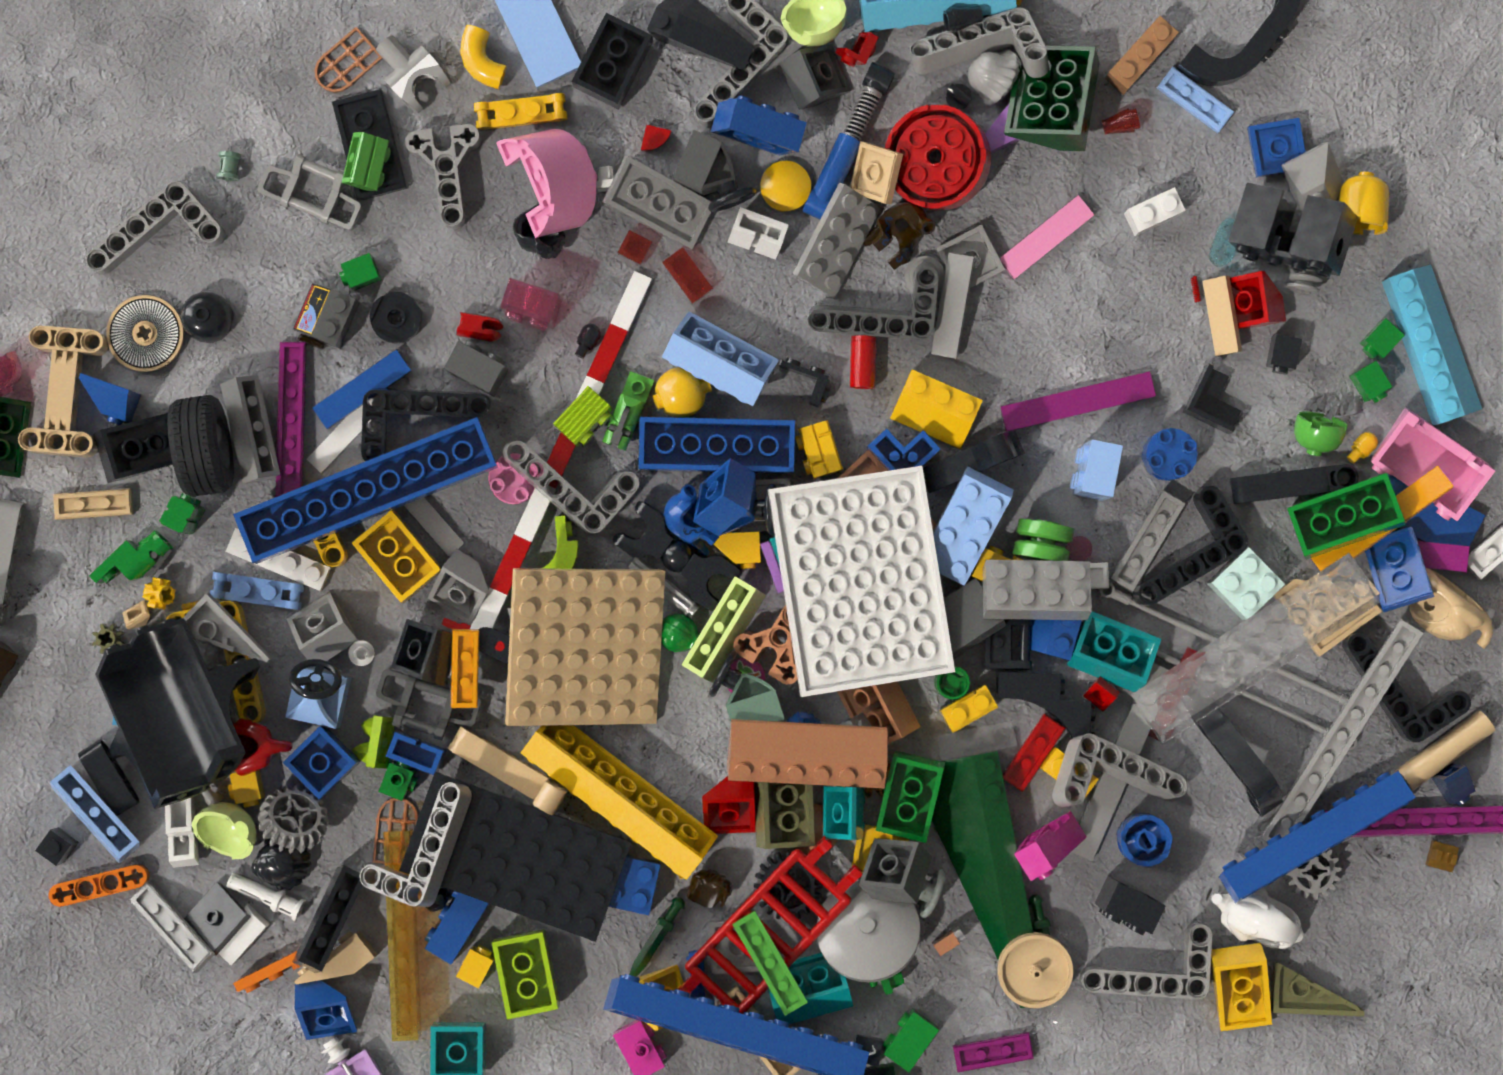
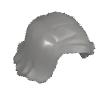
[968,50,1020,105]

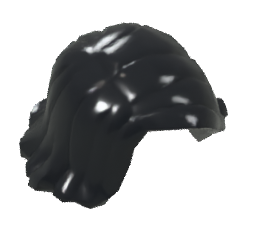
[512,204,565,259]
[251,838,312,890]

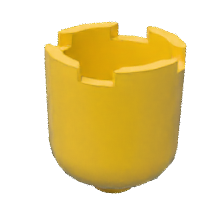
[1339,172,1390,235]

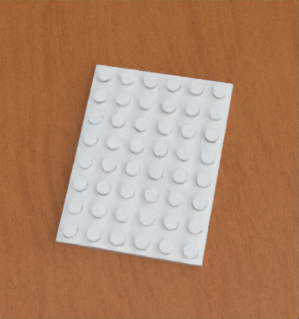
[768,466,955,697]

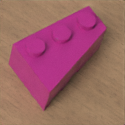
[1014,811,1087,881]

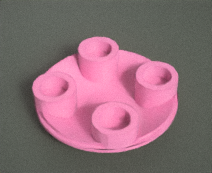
[488,453,539,504]

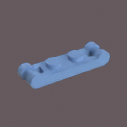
[210,572,304,610]

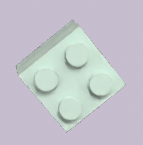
[1207,547,1285,620]

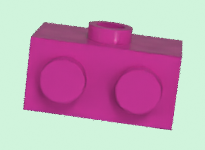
[613,1020,667,1075]

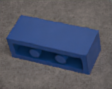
[424,891,489,965]

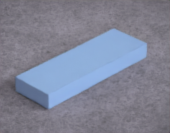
[1157,66,1234,134]

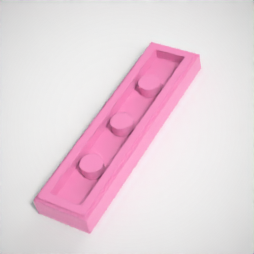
[1000,195,1094,280]

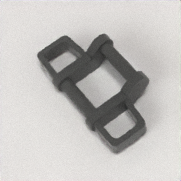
[376,669,482,741]

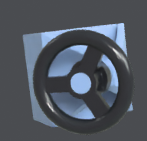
[285,659,352,729]

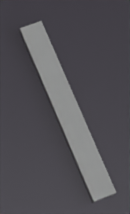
[1071,663,1175,861]

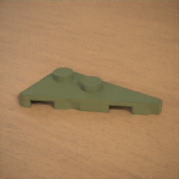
[1272,962,1364,1016]

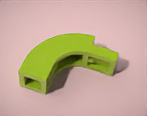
[543,516,579,569]

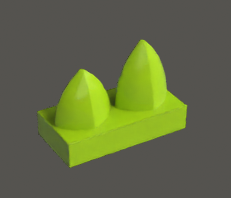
[352,715,394,769]

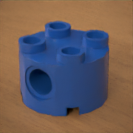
[1142,428,1198,481]
[1116,813,1173,867]

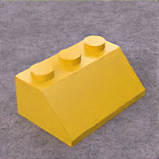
[890,369,983,449]

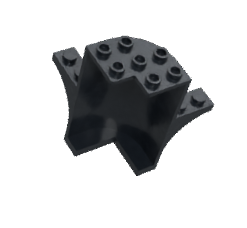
[95,618,260,809]

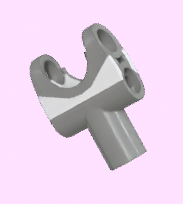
[376,35,451,113]

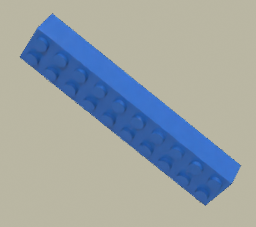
[233,417,498,564]
[603,974,870,1075]

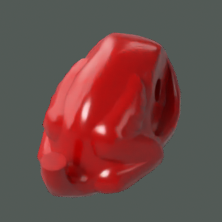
[233,718,293,776]

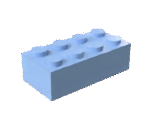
[662,311,779,406]
[933,466,1014,586]

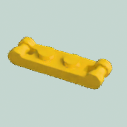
[474,93,568,130]

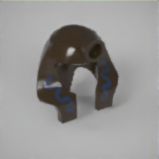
[863,202,935,270]

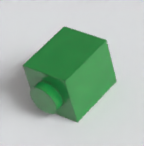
[339,253,382,291]
[1360,318,1405,360]
[1349,361,1392,403]

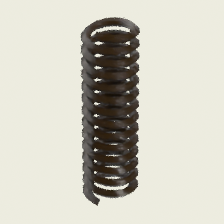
[298,334,324,350]

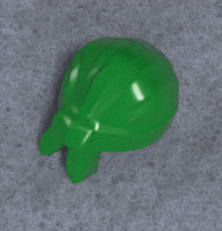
[661,613,701,652]

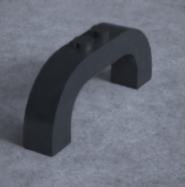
[1176,0,1300,86]

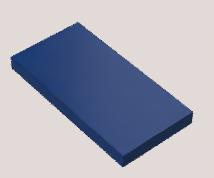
[1388,475,1486,546]

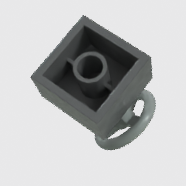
[859,838,946,918]

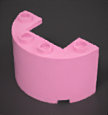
[497,129,597,238]

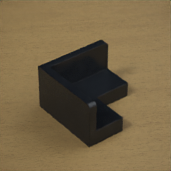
[1183,363,1241,434]

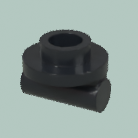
[946,83,972,110]
[421,888,449,912]

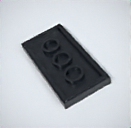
[332,89,408,201]

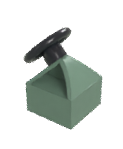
[709,650,785,722]

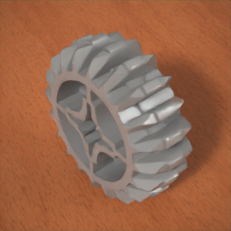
[258,785,329,854]

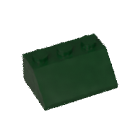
[0,397,31,478]

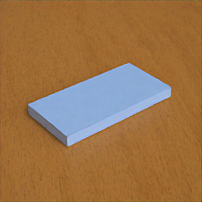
[495,0,581,89]

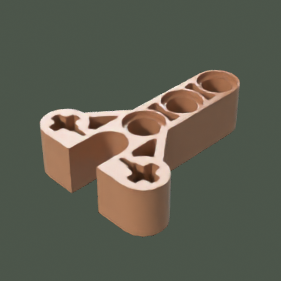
[734,605,798,684]

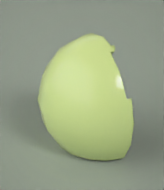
[781,0,847,47]
[192,802,257,859]

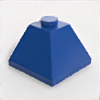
[79,373,141,425]
[295,980,357,1040]

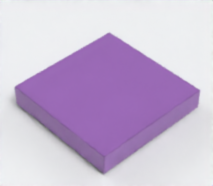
[760,541,784,594]

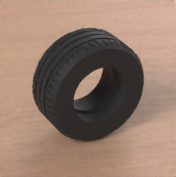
[168,395,234,497]

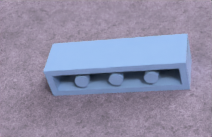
[50,765,140,864]

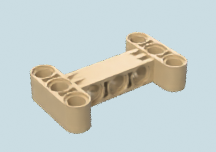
[18,326,109,458]

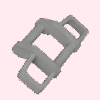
[257,154,362,231]

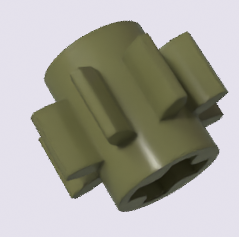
[92,623,125,654]

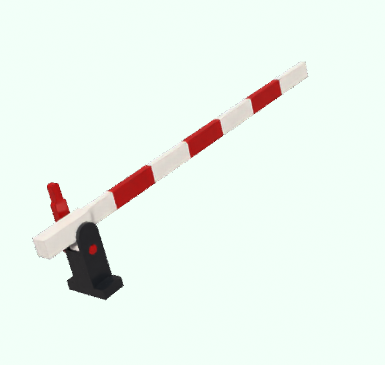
[442,271,652,675]

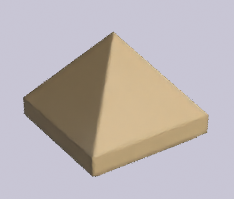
[122,600,150,630]

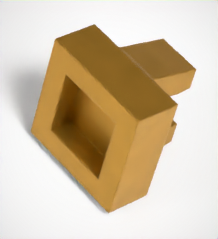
[1425,840,1459,873]

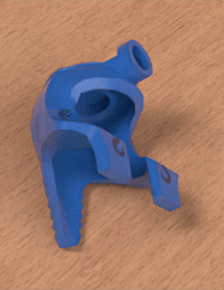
[664,484,719,556]

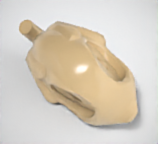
[1409,568,1493,649]

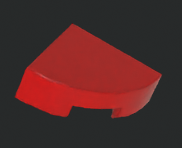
[641,125,672,152]

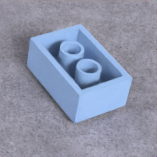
[1070,440,1123,501]

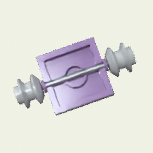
[321,1037,383,1075]

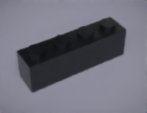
[292,865,362,973]

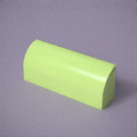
[682,576,766,683]

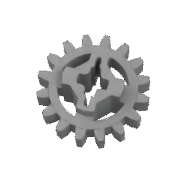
[1286,849,1342,900]

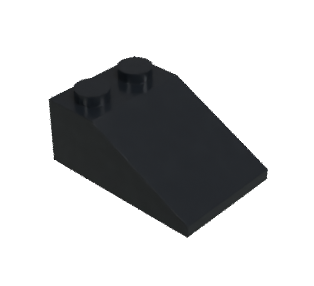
[93,413,173,483]

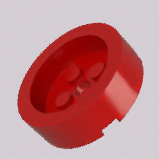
[885,105,991,211]

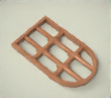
[314,27,383,93]
[373,798,418,866]

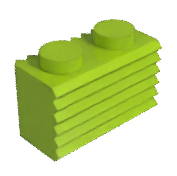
[553,386,612,447]

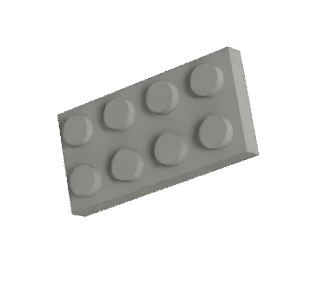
[602,156,711,249]
[793,183,881,298]

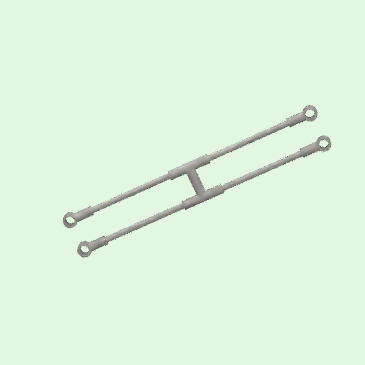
[1083,583,1357,750]

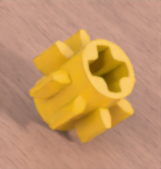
[142,577,176,610]

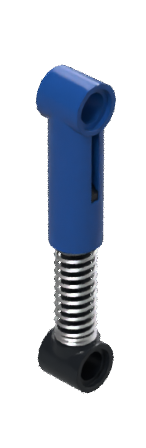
[802,62,896,220]

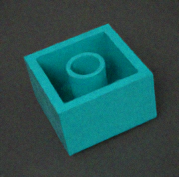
[430,1022,486,1075]

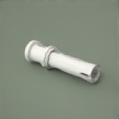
[226,872,306,922]

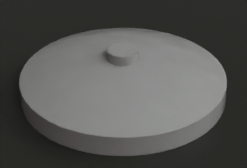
[817,879,921,982]

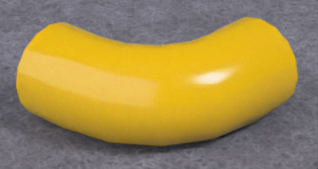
[460,25,507,90]

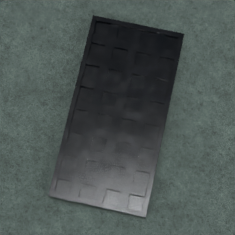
[399,772,632,942]

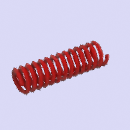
[1190,276,1201,303]

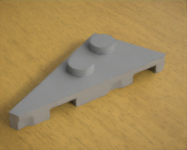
[183,593,272,663]

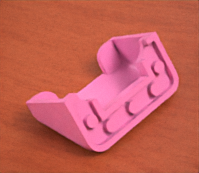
[1371,407,1495,521]

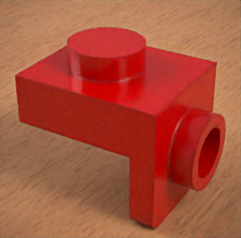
[835,32,879,67]

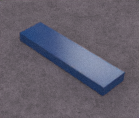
[312,349,412,429]

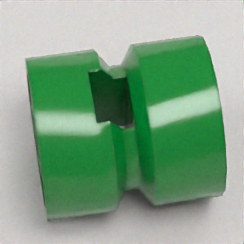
[934,666,970,700]

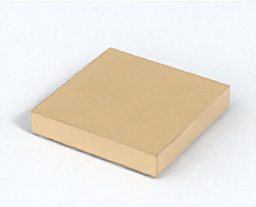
[850,142,903,204]

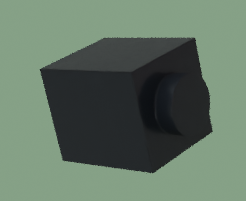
[1266,334,1302,375]
[35,827,79,866]

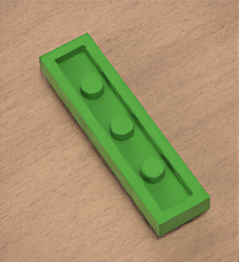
[732,911,808,1016]

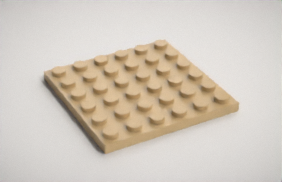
[505,568,665,726]

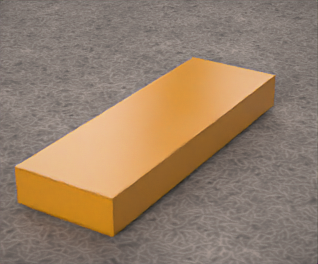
[451,629,479,708]

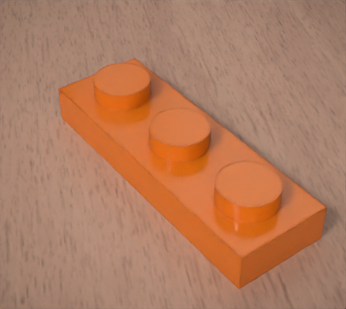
[233,950,301,993]

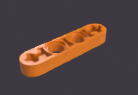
[48,864,150,907]

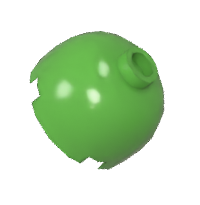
[1294,411,1348,456]

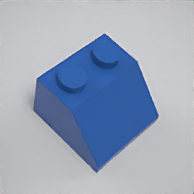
[1018,620,1082,661]

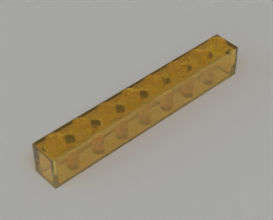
[383,829,422,1041]

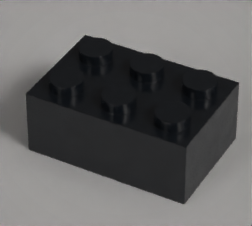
[572,13,653,110]
[1094,876,1166,936]

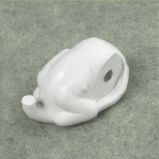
[1211,888,1304,949]

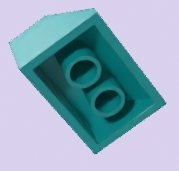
[1067,611,1162,694]
[768,952,854,1024]

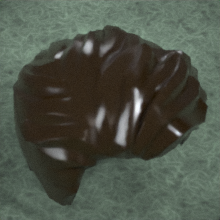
[687,869,732,908]

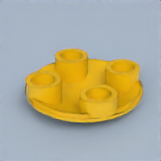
[760,161,811,212]

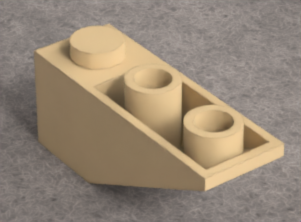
[294,931,378,985]

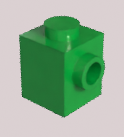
[378,761,418,801]

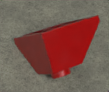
[1230,271,1286,329]
[702,776,756,834]

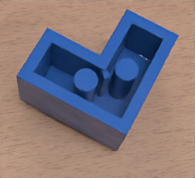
[866,429,940,471]

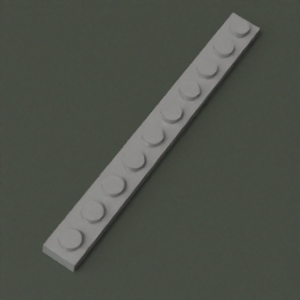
[1261,619,1424,841]

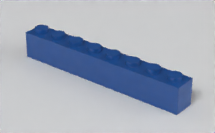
[1219,771,1416,904]

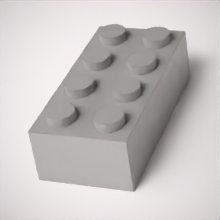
[982,560,1092,620]

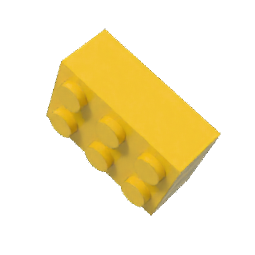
[352,510,442,603]

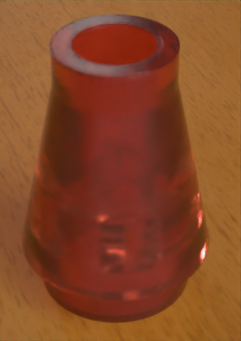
[1101,108,1141,135]

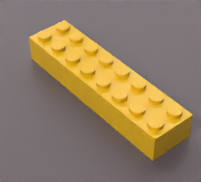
[521,725,718,880]

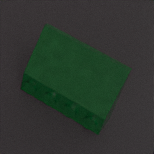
[1004,46,1100,151]

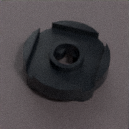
[369,292,422,344]

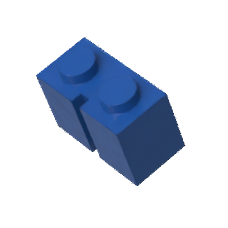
[386,731,447,775]

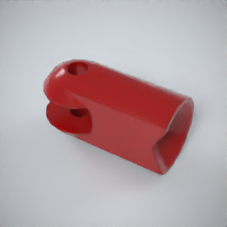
[456,312,503,342]

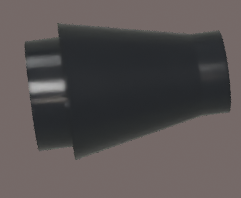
[943,6,983,33]

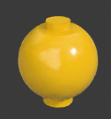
[653,367,712,418]

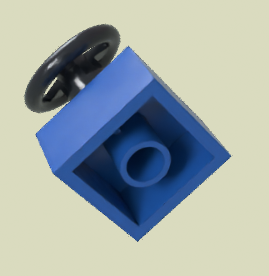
[693,458,777,536]

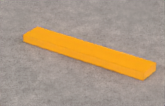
[1311,466,1454,579]

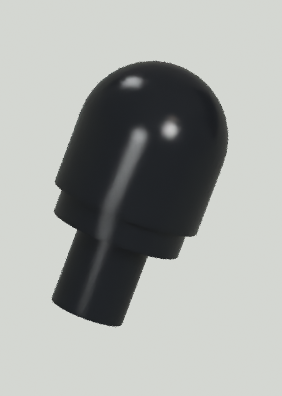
[575,324,601,359]

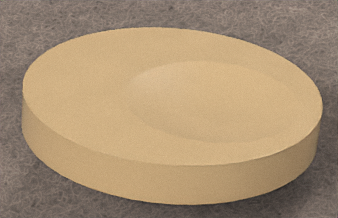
[997,932,1073,1008]

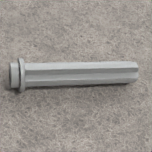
[629,557,701,618]

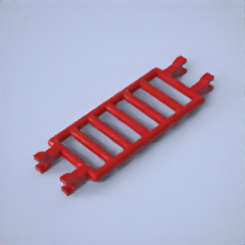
[677,835,863,1014]

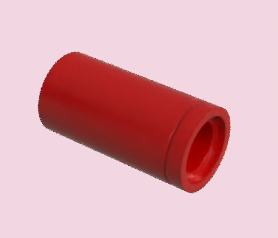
[850,335,877,389]

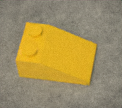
[1211,943,1272,1031]

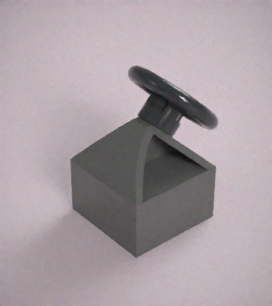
[673,130,756,212]

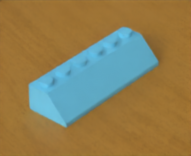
[859,0,1017,32]
[1382,265,1482,426]

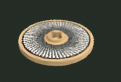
[106,295,184,372]

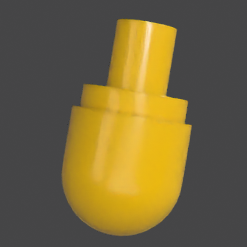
[1347,432,1378,464]

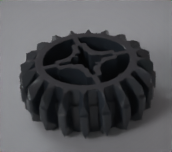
[754,850,823,919]

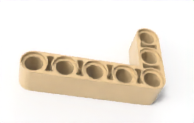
[448,726,568,815]

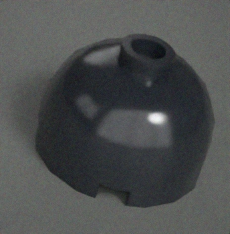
[181,292,234,343]

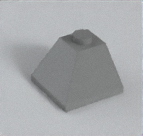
[1281,141,1344,211]
[428,549,489,625]

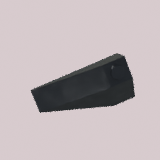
[647,0,755,71]

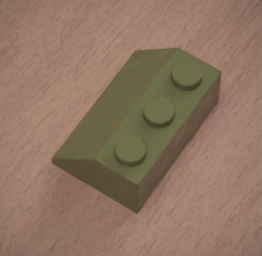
[754,782,815,849]

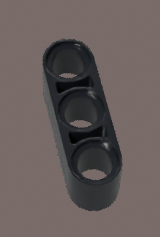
[78,739,140,816]

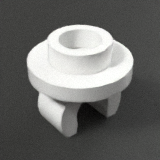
[348,640,375,666]

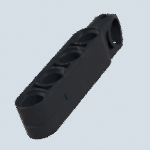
[1230,464,1359,504]

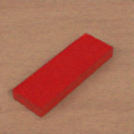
[1002,713,1065,792]

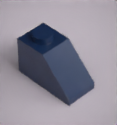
[1432,763,1476,806]

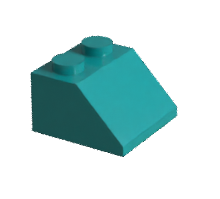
[823,786,865,840]

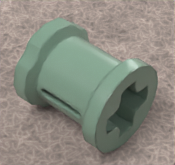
[216,151,241,181]

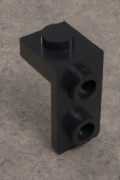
[778,358,830,408]

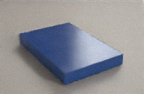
[1365,525,1435,612]

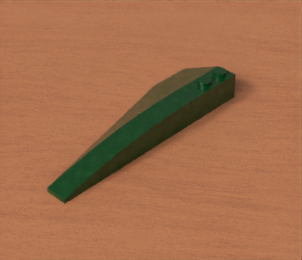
[932,750,1033,1008]

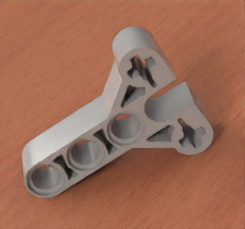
[405,124,482,230]

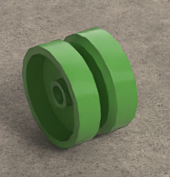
[1012,519,1075,561]

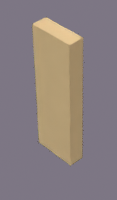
[1203,276,1242,356]
[53,489,134,520]

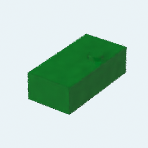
[1287,473,1406,560]

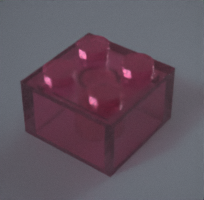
[500,278,563,331]

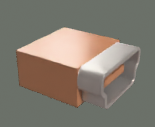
[932,926,966,956]

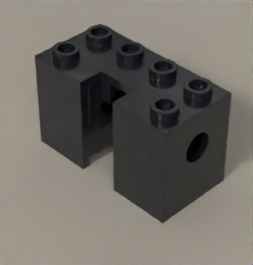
[1228,183,1358,278]

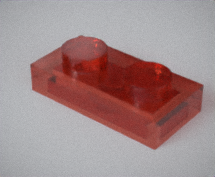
[662,247,713,305]

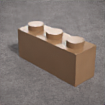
[1105,16,1179,96]

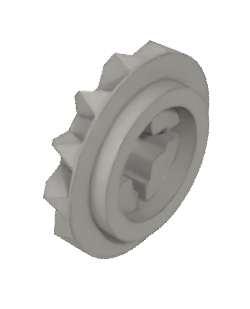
[904,256,945,297]

